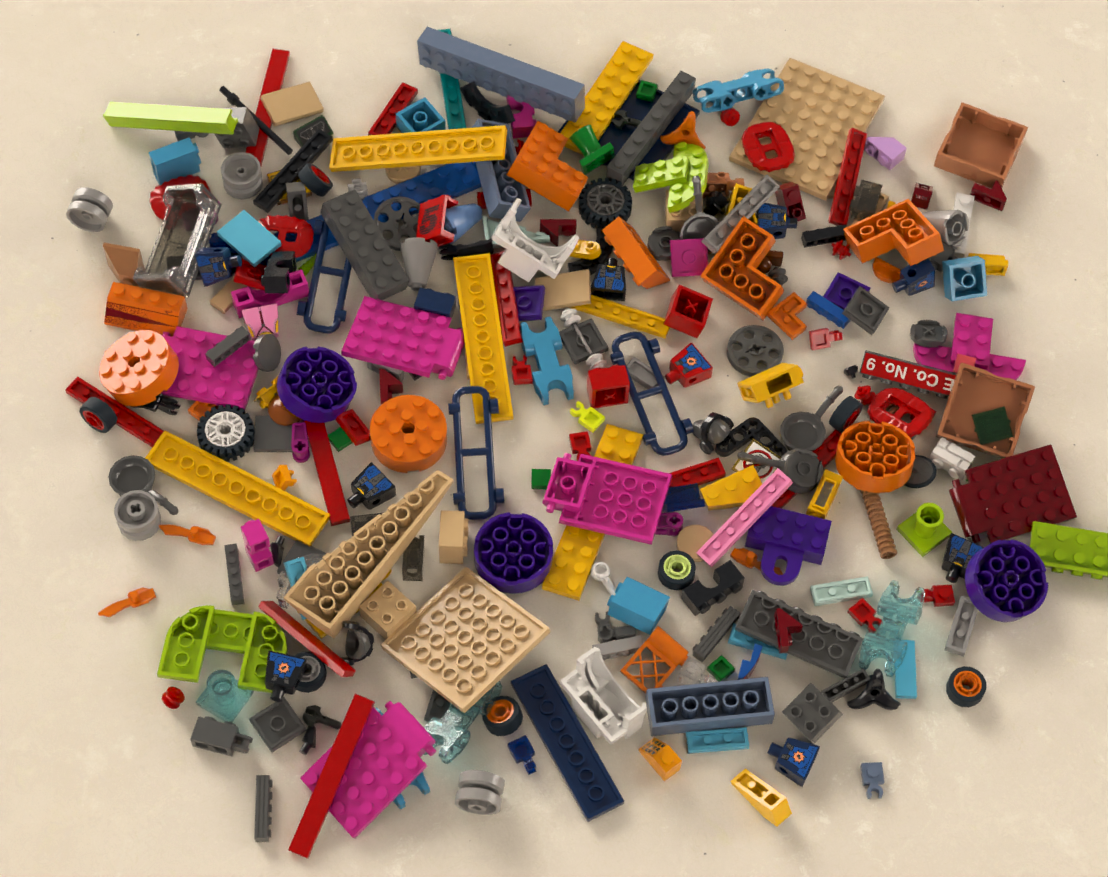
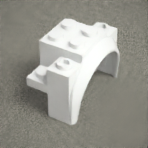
[491,198,579,282]
[560,647,647,745]

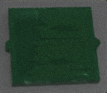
[972,406,1013,445]

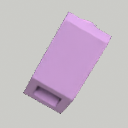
[864,137,907,170]

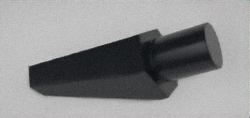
[270,536,285,568]
[299,726,316,755]

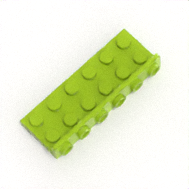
[1029,521,1108,580]

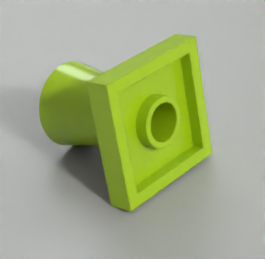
[896,503,952,557]

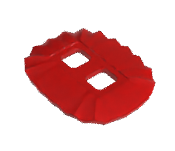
[741,122,795,172]
[149,174,212,222]
[258,215,314,258]
[867,387,933,438]

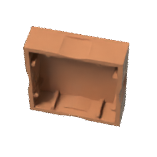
[934,102,1028,188]
[936,362,1035,459]

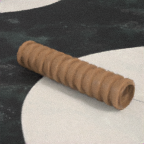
[860,490,897,559]

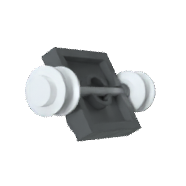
[559,308,608,370]

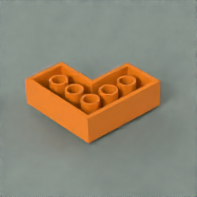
[507,121,589,212]
[843,199,944,266]
[701,216,784,321]

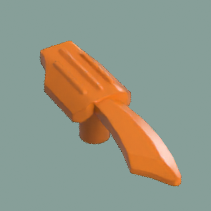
[159,525,216,545]
[730,548,783,575]
[98,587,156,617]

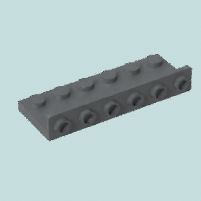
[735,590,864,678]

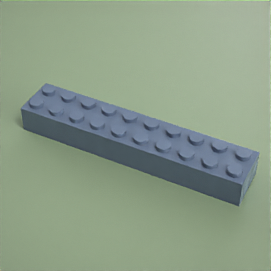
[417,26,585,123]

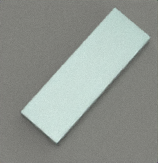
[810,576,873,606]

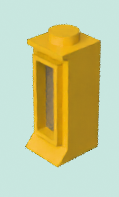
[806,469,843,519]

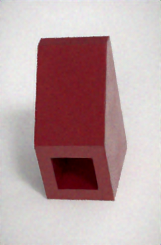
[775,182,806,222]

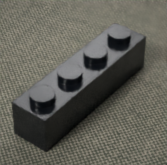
[801,225,847,248]

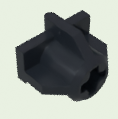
[703,190,730,217]

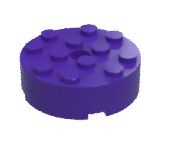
[277,346,357,423]
[474,512,553,594]
[965,540,1048,622]

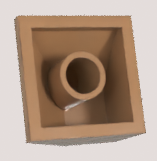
[103,243,145,287]

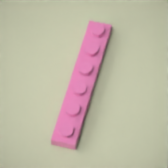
[696,468,793,568]

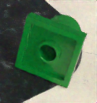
[570,125,615,175]

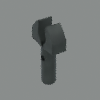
[611,110,642,130]
[302,705,341,730]

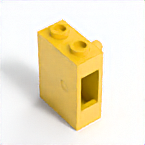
[737,363,804,408]

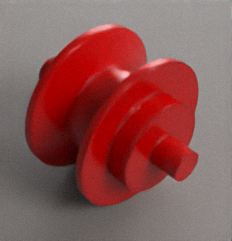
[720,107,740,126]
[831,240,851,260]
[854,385,876,405]
[162,687,185,709]

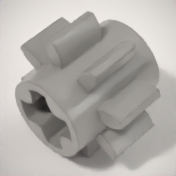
[348,178,368,199]

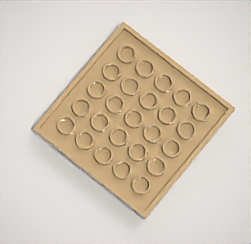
[380,567,550,713]

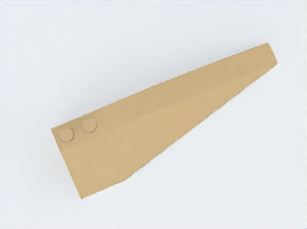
[283,470,454,639]

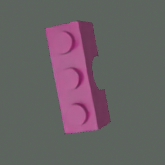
[506,95,537,139]
[241,519,274,572]

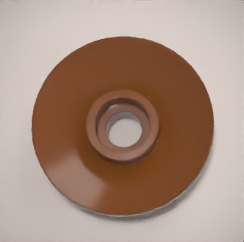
[268,394,302,426]

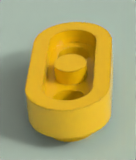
[569,240,602,260]

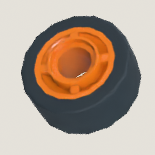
[946,666,986,707]
[482,696,523,736]

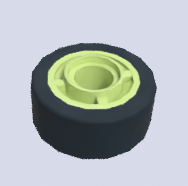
[658,550,696,590]

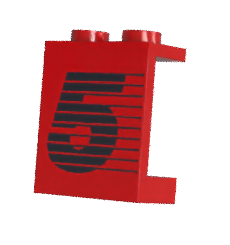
[416,195,458,247]

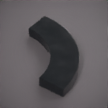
[460,81,515,124]
[567,227,614,276]

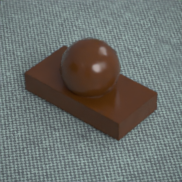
[757,250,784,274]

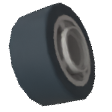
[295,652,327,693]

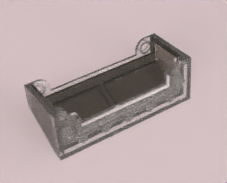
[133,183,222,298]

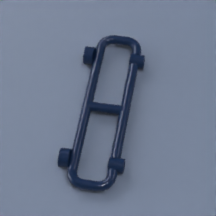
[297,219,352,334]
[610,331,694,456]
[448,386,505,520]

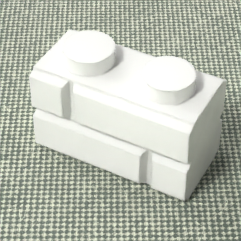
[929,437,976,480]

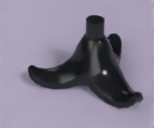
[847,669,901,710]

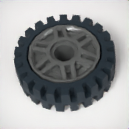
[578,178,632,229]

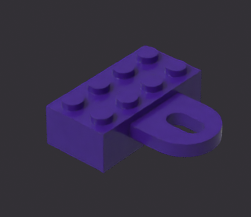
[745,506,832,586]

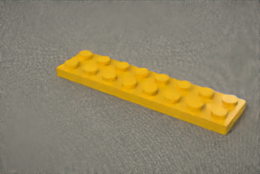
[561,41,654,155]

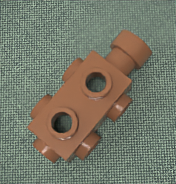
[702,172,744,199]

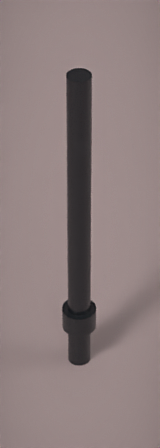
[219,86,293,155]

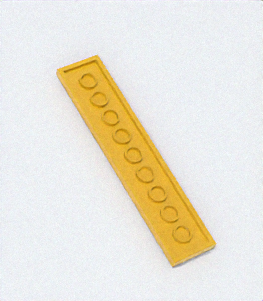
[329,125,507,172]
[453,253,514,424]
[542,424,643,601]
[145,431,330,547]

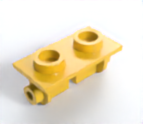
[254,377,278,409]

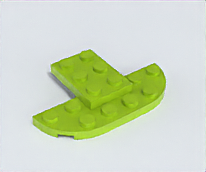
[633,142,709,213]

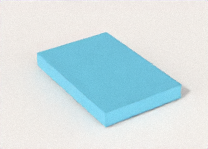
[217,210,282,267]

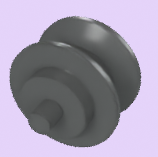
[768,267,788,285]

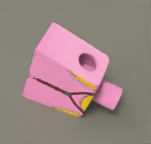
[242,303,279,341]

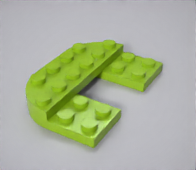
[157,605,288,693]

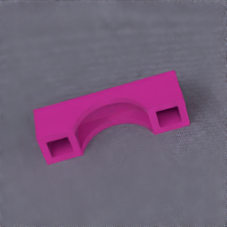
[231,269,309,318]

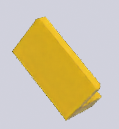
[968,253,1008,276]

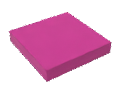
[670,238,708,277]

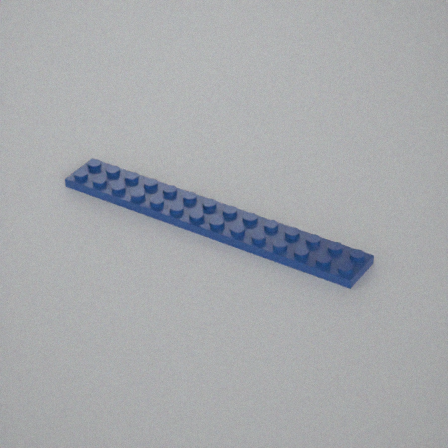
[259,162,482,266]

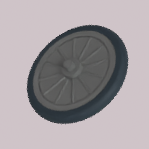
[904,455,937,488]

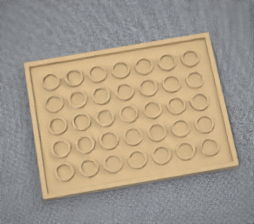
[729,58,885,201]

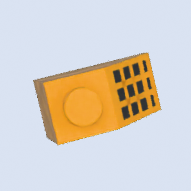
[638,737,682,781]

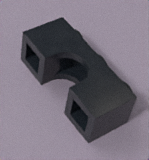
[261,251,297,293]
[681,560,745,616]

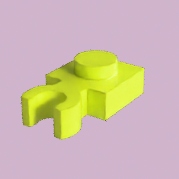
[570,401,605,433]

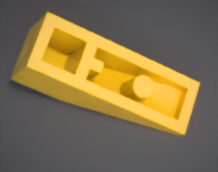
[730,768,792,827]

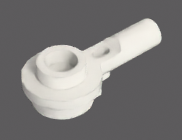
[590,562,616,596]

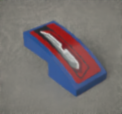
[738,644,762,680]

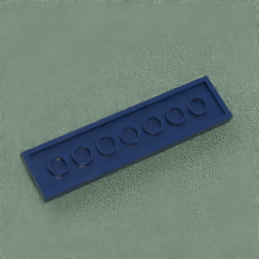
[511,664,624,822]

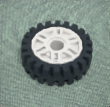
[197,404,255,462]

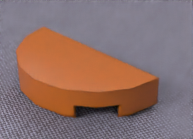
[872,257,901,283]

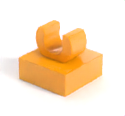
[272,465,297,491]

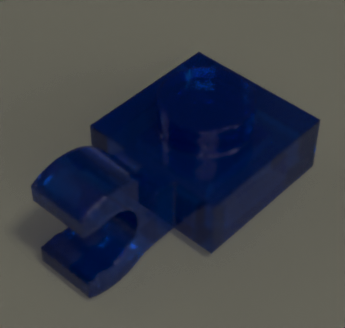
[507,735,536,775]

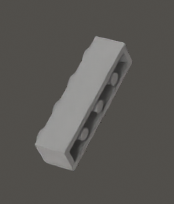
[592,635,644,661]

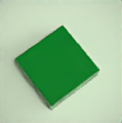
[636,80,658,102]
[328,427,353,452]
[531,469,551,489]
[707,655,735,682]

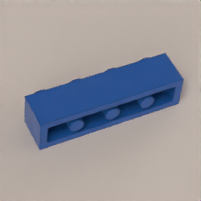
[806,291,850,329]

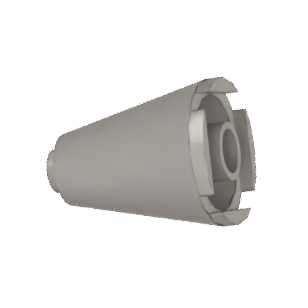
[922,210,969,246]
[401,237,438,291]

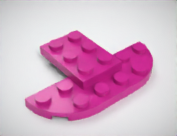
[913,313,1026,380]

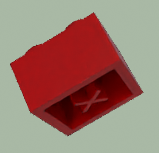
[663,284,713,338]
[586,365,630,409]

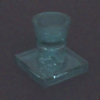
[196,670,254,722]

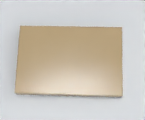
[261,81,324,127]
[535,269,591,311]

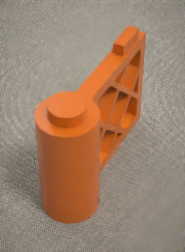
[620,626,690,694]

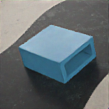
[149,137,201,186]
[607,577,670,635]

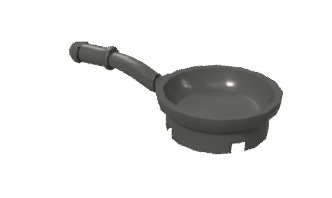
[680,175,720,255]
[780,386,843,451]
[737,449,823,494]
[108,455,179,515]

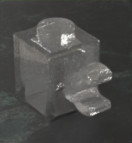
[677,656,715,685]

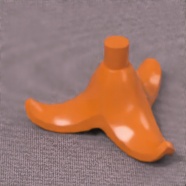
[660,111,706,149]

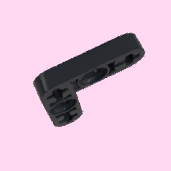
[715,417,787,459]

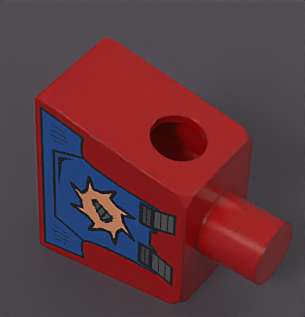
[665,342,713,388]

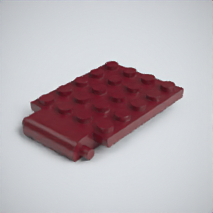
[949,444,1077,544]

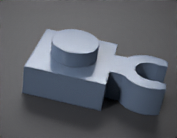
[860,762,884,799]

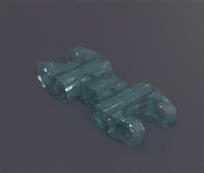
[859,580,925,677]
[423,680,502,764]

